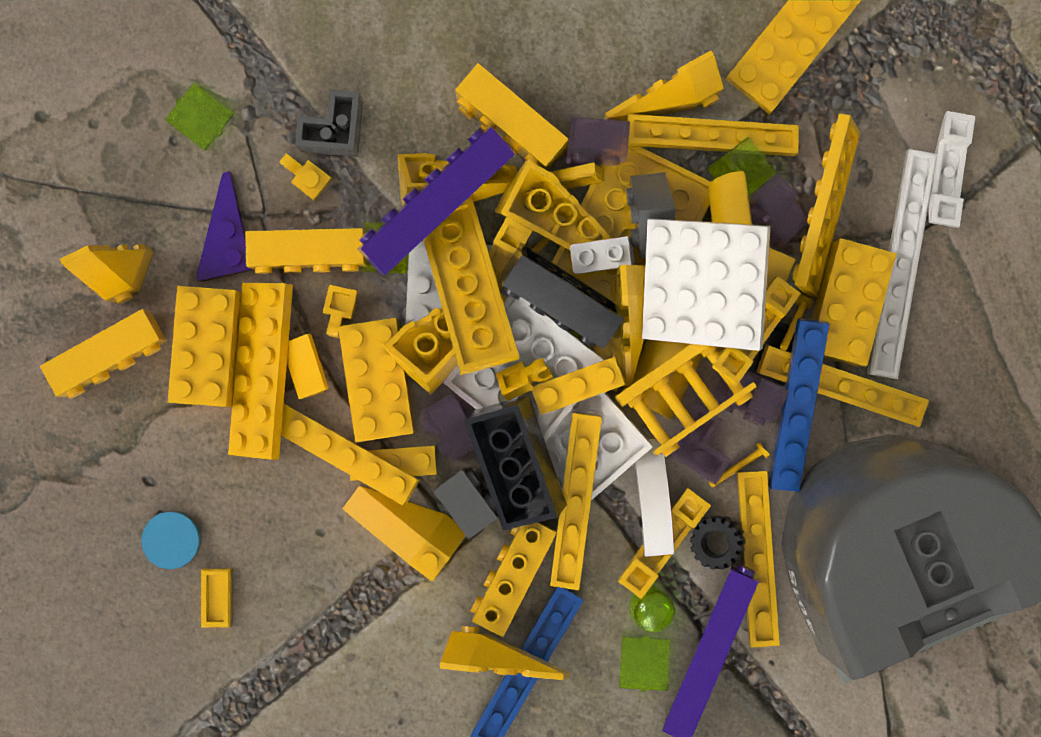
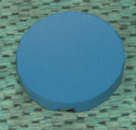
[141,511,201,570]

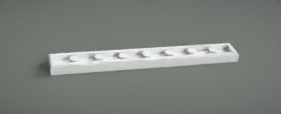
[867,149,937,380]

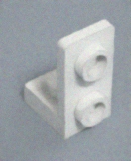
[570,236,636,274]

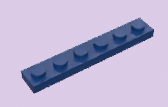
[769,318,829,492]
[470,587,584,737]

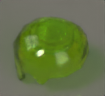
[628,586,676,633]

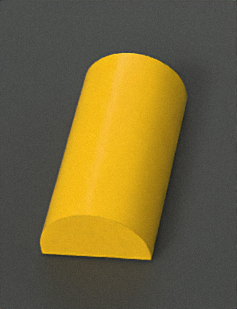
[708,171,752,225]
[622,339,703,420]

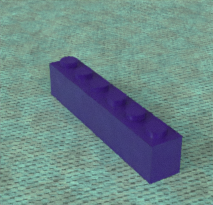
[357,127,515,275]

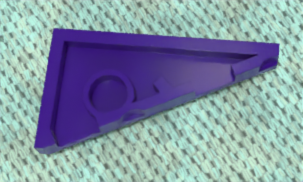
[196,171,253,282]

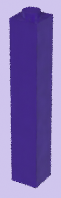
[662,565,759,737]

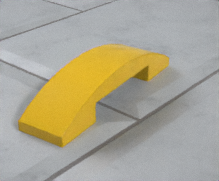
[489,217,533,293]
[712,276,801,385]
[618,488,711,599]

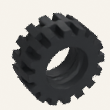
[690,515,746,570]

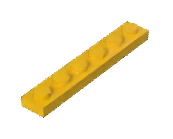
[626,114,799,156]
[756,345,929,427]
[281,403,419,506]
[550,412,603,590]
[736,470,780,648]

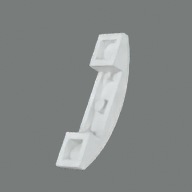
[928,111,975,228]
[634,439,674,557]

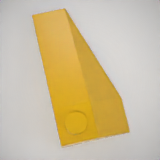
[604,50,724,125]
[398,153,517,206]
[494,160,613,251]
[59,244,154,304]
[616,265,645,386]
[384,293,507,394]
[342,486,466,582]
[440,625,570,680]

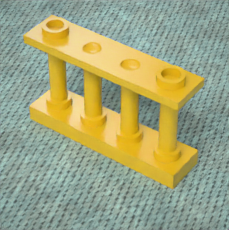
[616,344,757,457]

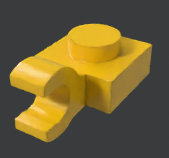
[279,153,332,201]
[323,285,359,339]
[496,358,553,402]

